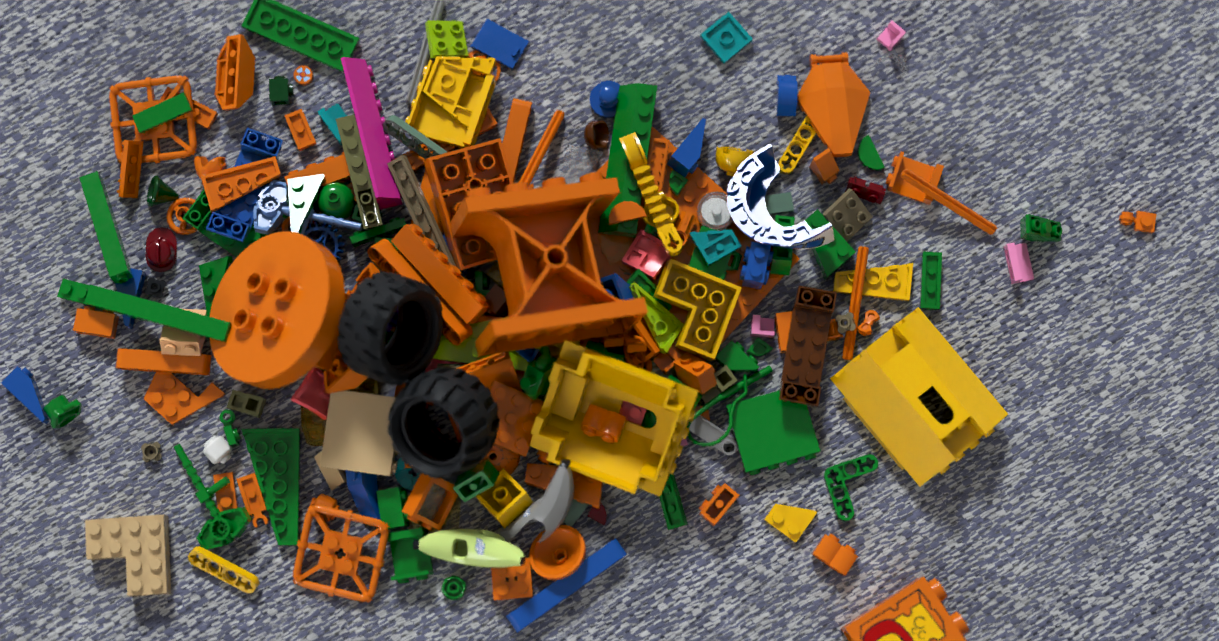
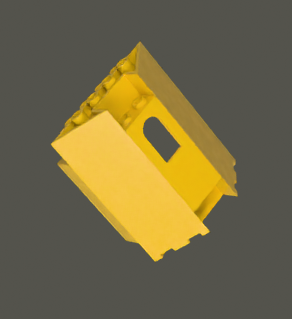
[830,307,1008,487]
[530,340,698,497]

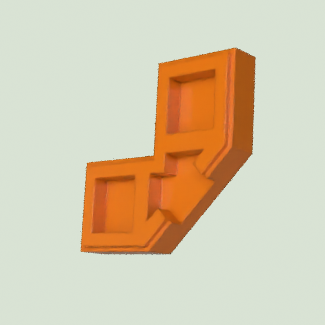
[601,334,647,353]

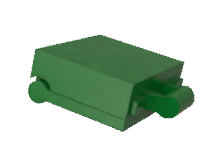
[689,226,742,280]

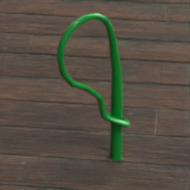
[687,366,773,447]

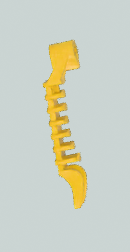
[619,132,682,256]

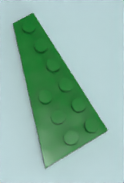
[241,428,300,546]

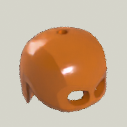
[194,156,227,179]

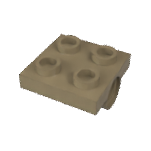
[822,189,873,241]

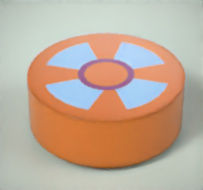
[294,66,313,86]

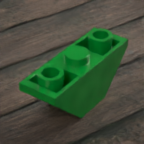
[1020,214,1062,242]

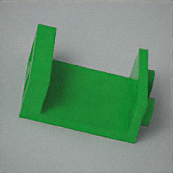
[387,527,434,584]

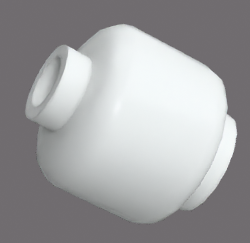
[203,435,232,464]

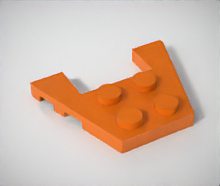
[144,372,226,425]

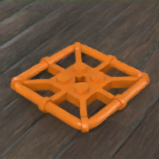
[109,75,197,164]
[292,504,389,603]

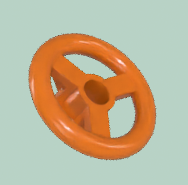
[166,198,197,235]

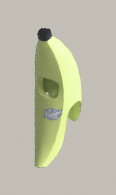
[413,529,525,568]

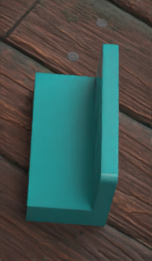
[317,103,347,146]

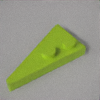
[629,282,683,354]

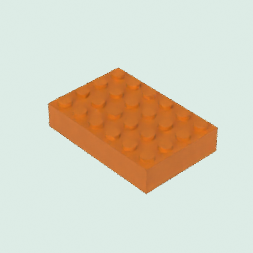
[423,138,513,270]

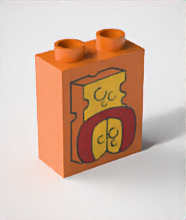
[840,576,970,641]

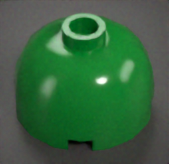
[317,182,355,219]

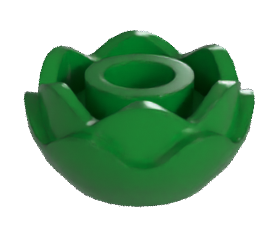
[441,575,466,600]

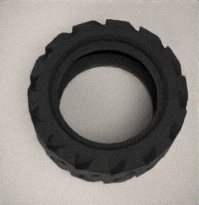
[338,272,444,386]

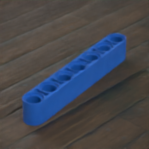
[506,538,627,633]

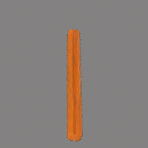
[519,110,565,187]
[900,169,997,235]
[842,246,869,360]

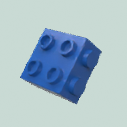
[739,242,773,290]

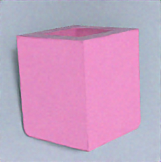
[877,20,906,52]
[750,315,775,338]

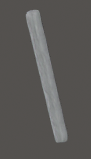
[406,0,445,104]

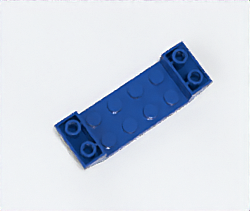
[206,128,283,242]

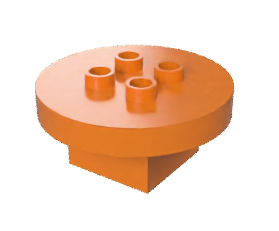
[210,231,350,389]

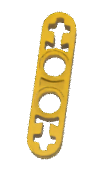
[778,116,816,175]
[188,546,259,593]

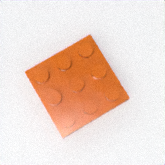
[489,380,544,457]

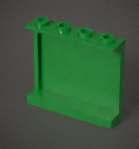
[725,390,820,476]

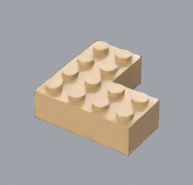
[85,514,171,597]

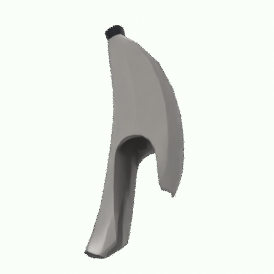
[493,459,575,543]

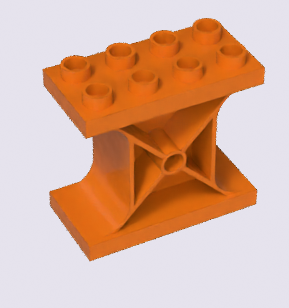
[450,172,648,357]

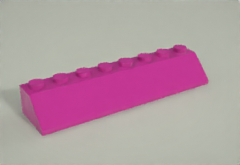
[341,57,403,210]

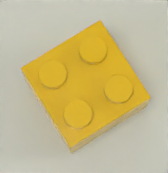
[476,469,534,529]

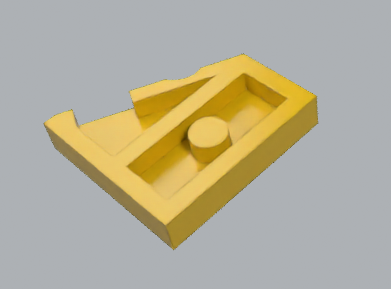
[764,504,817,543]

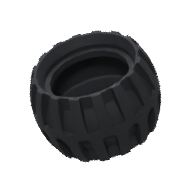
[388,368,500,478]

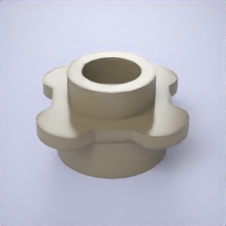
[835,312,856,333]
[141,442,162,462]

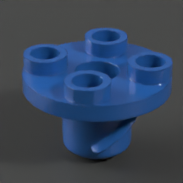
[590,81,620,118]

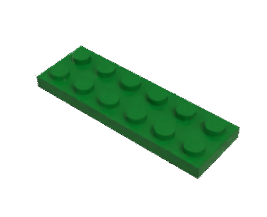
[241,0,360,73]

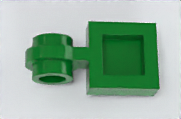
[220,409,241,447]

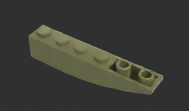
[336,114,383,230]

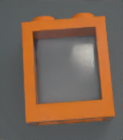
[401,474,458,531]

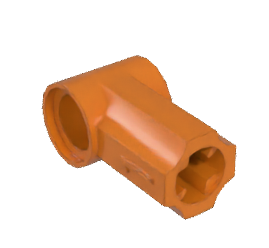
[670,211,697,250]

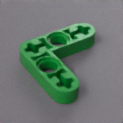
[823,454,878,521]

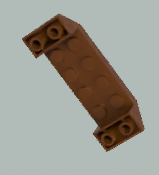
[779,286,837,407]

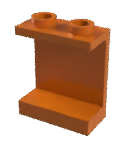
[885,151,944,205]

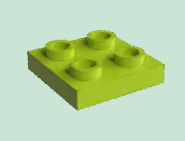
[425,20,468,58]

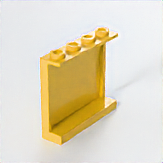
[405,60,496,148]

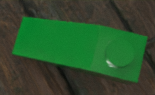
[770,215,795,275]

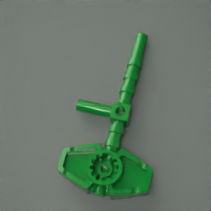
[173,444,252,550]

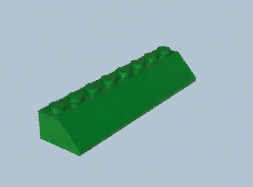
[598,83,657,238]

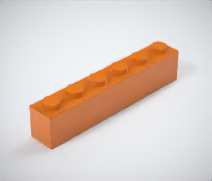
[391,224,490,324]

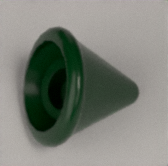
[147,175,179,207]

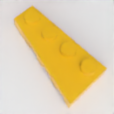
[833,263,913,301]

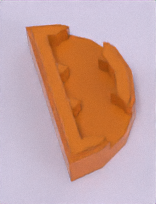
[609,201,647,225]

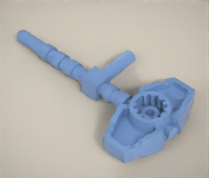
[253,180,363,235]

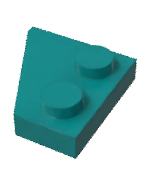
[689,229,741,266]

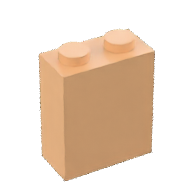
[159,309,207,356]

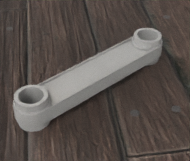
[690,415,738,455]

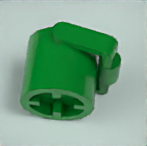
[43,395,82,429]

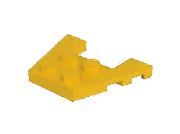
[423,56,497,128]

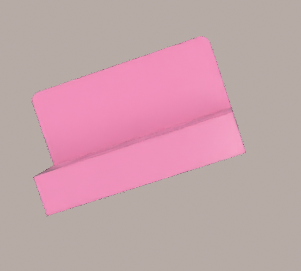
[1003,243,1034,284]

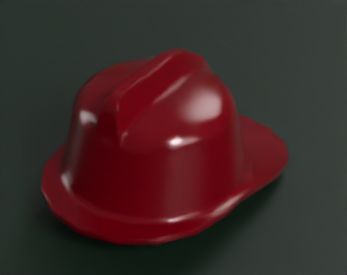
[146,227,177,272]

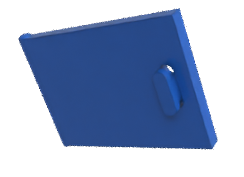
[470,19,529,70]

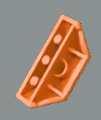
[215,34,255,111]

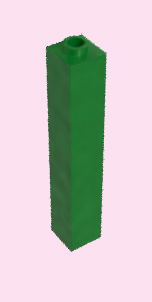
[79,171,133,284]

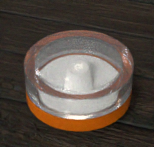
[697,191,733,231]

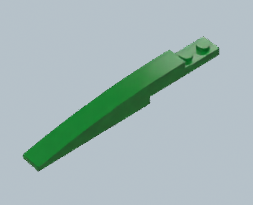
[57,279,232,342]

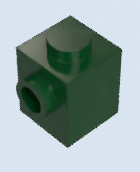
[269,76,294,106]

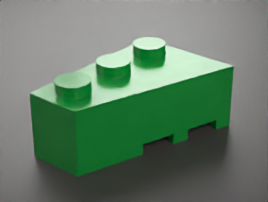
[803,209,856,280]

